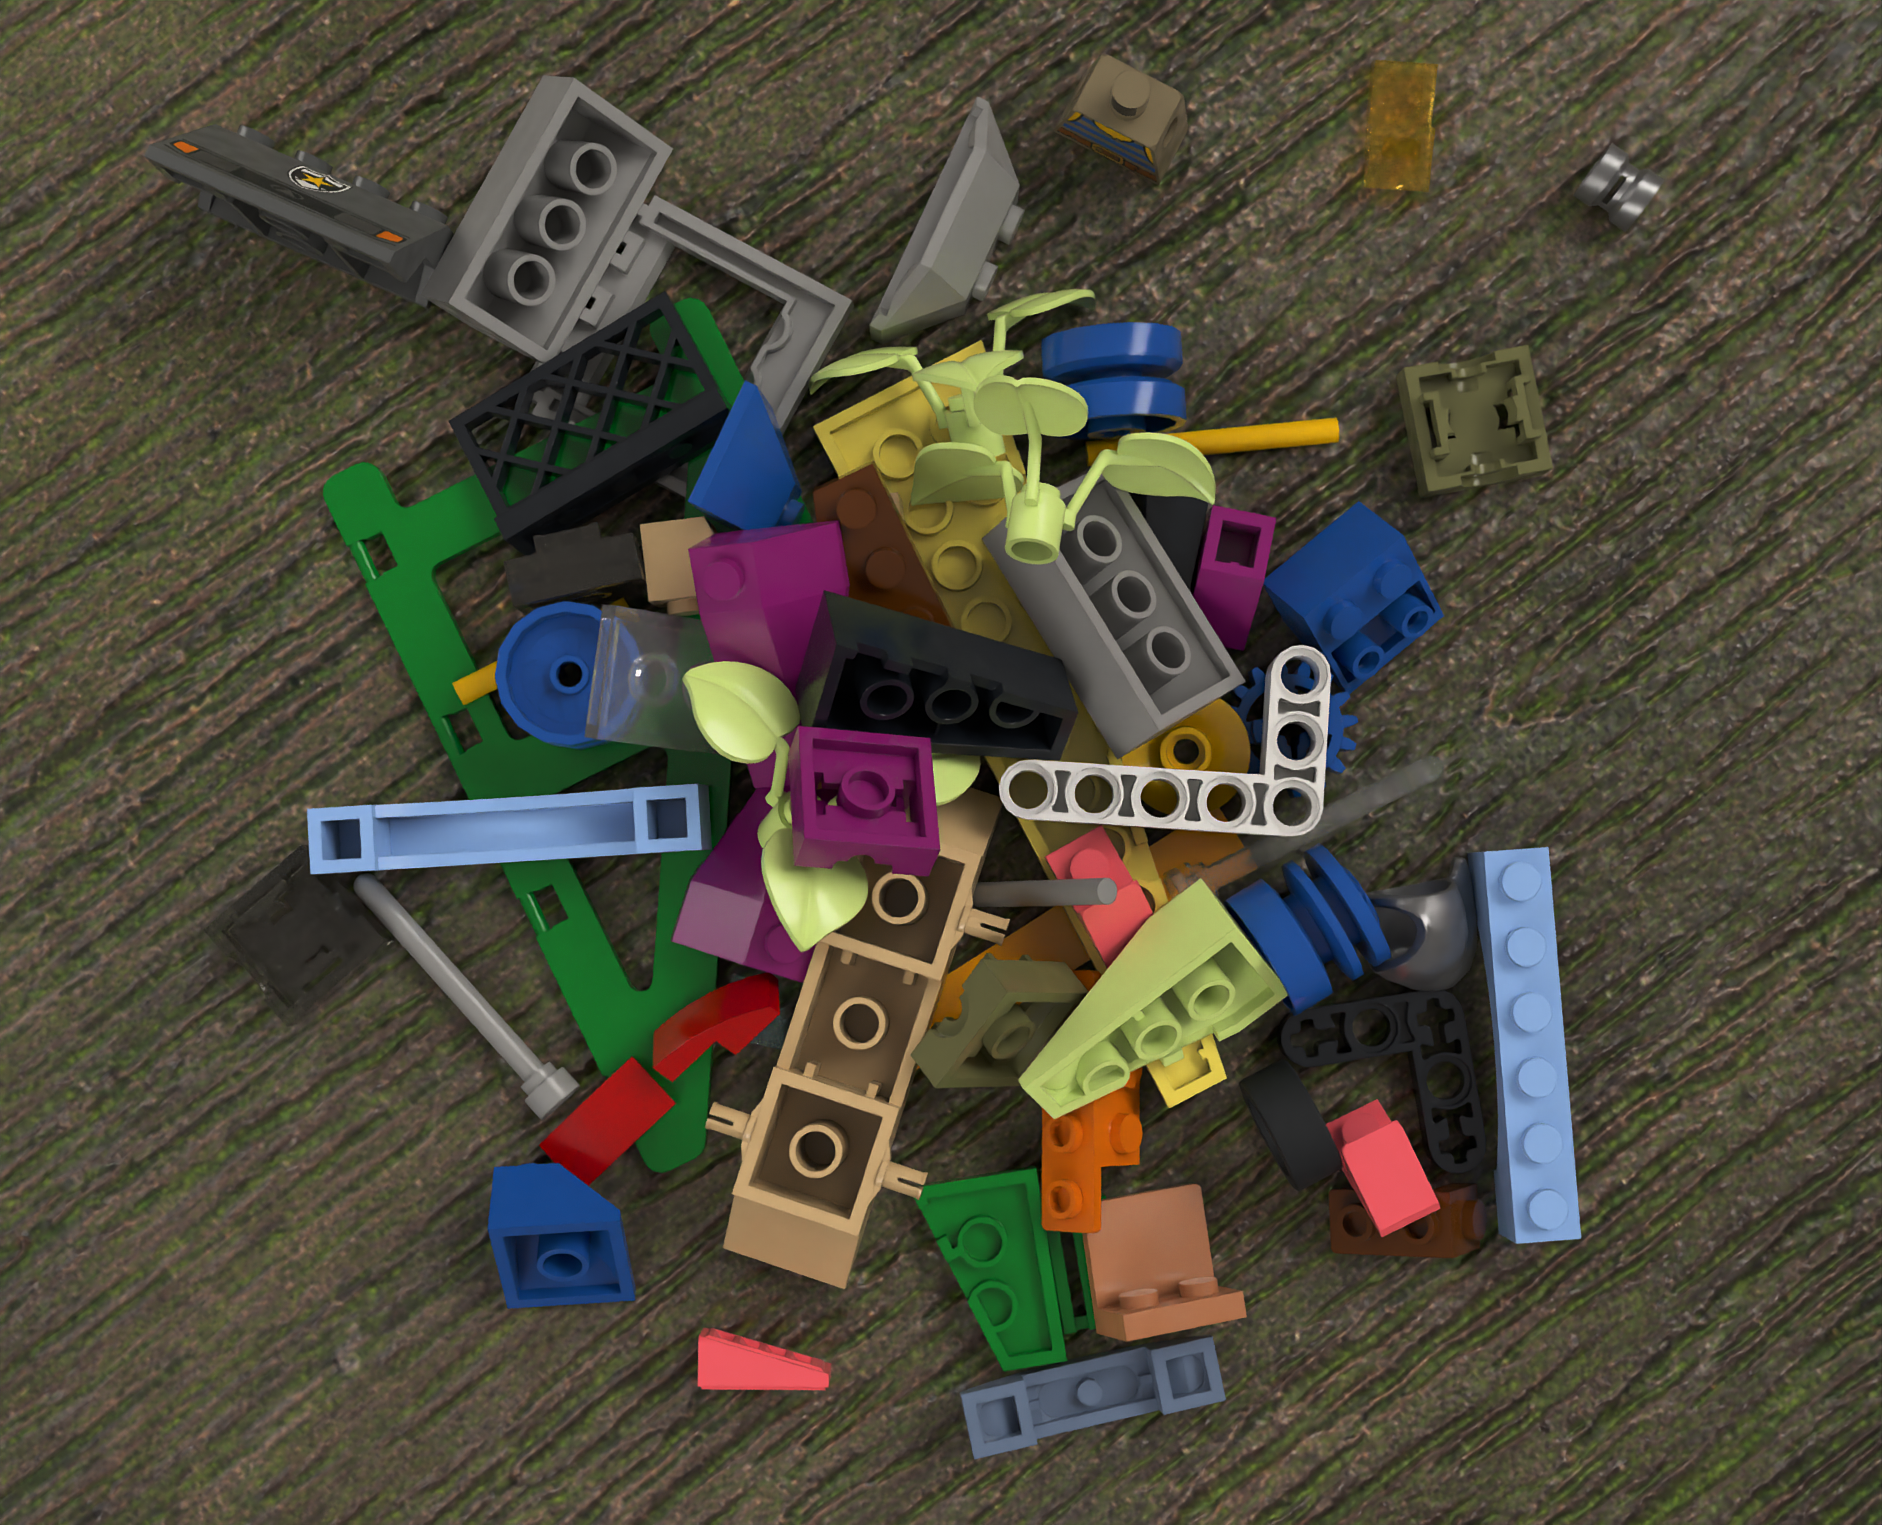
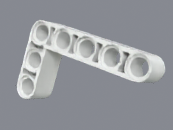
[999,645,1331,837]

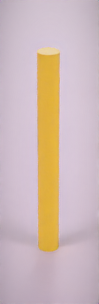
[1085,417,1339,467]

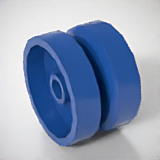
[1041,322,1187,440]
[495,601,648,750]

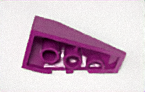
[688,520,850,788]
[670,785,838,983]

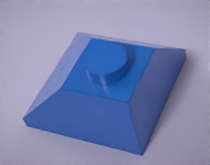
[688,380,805,531]
[487,1163,636,1309]

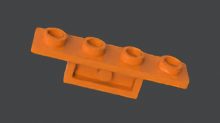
[1042,970,1143,1233]

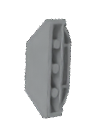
[869,97,1025,344]

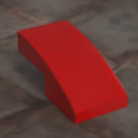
[653,972,780,1082]
[539,1056,676,1186]

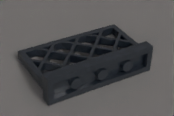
[449,291,732,557]

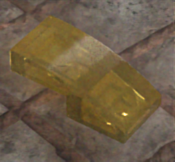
[1364,60,1438,192]

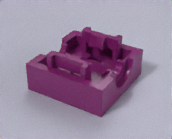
[788,726,941,876]

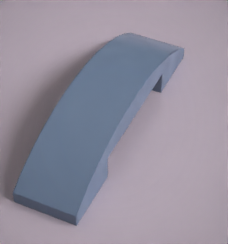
[960,1334,1226,1459]

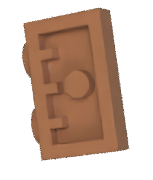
[1082,1183,1247,1342]

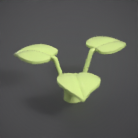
[808,289,1096,457]
[910,375,1216,564]
[682,661,980,952]

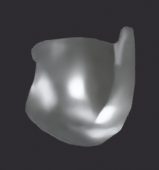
[1366,857,1477,991]

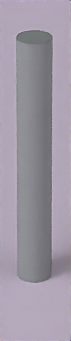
[973,878,1117,908]

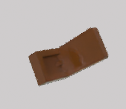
[1328,1183,1487,1258]

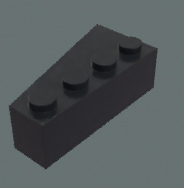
[795,590,1078,761]

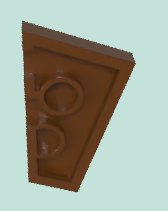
[813,460,955,628]

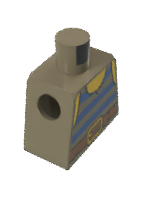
[1054,54,1188,185]

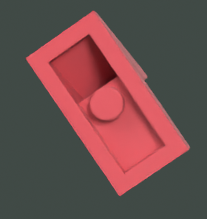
[1044,825,1153,969]
[1326,1099,1441,1237]

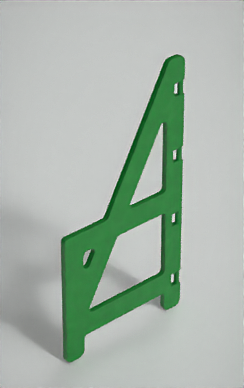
[323,298,814,1173]

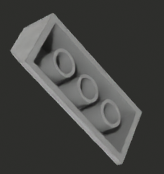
[421,75,673,364]
[982,473,1246,759]

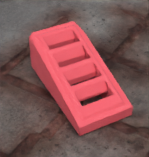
[698,1328,831,1390]

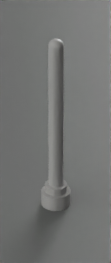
[354,873,580,1121]

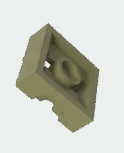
[1396,345,1553,498]
[911,953,1089,1088]

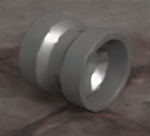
[1574,143,1664,232]

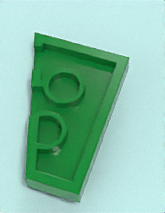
[913,1166,1067,1371]

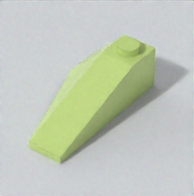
[1018,878,1288,1119]

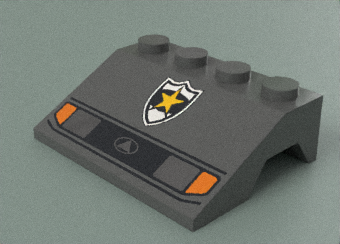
[144,124,454,310]

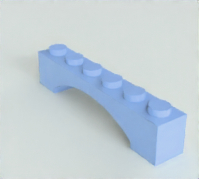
[307,784,712,874]
[1468,847,1581,1244]

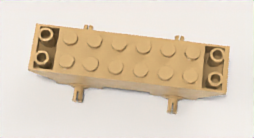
[705,787,1010,1289]

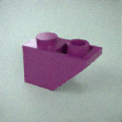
[1190,505,1276,652]

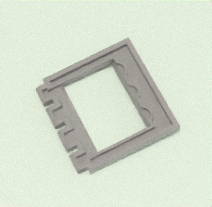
[530,195,854,499]

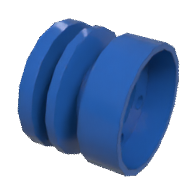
[1224,843,1391,1016]

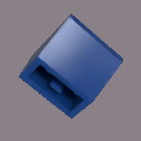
[1263,501,1444,694]

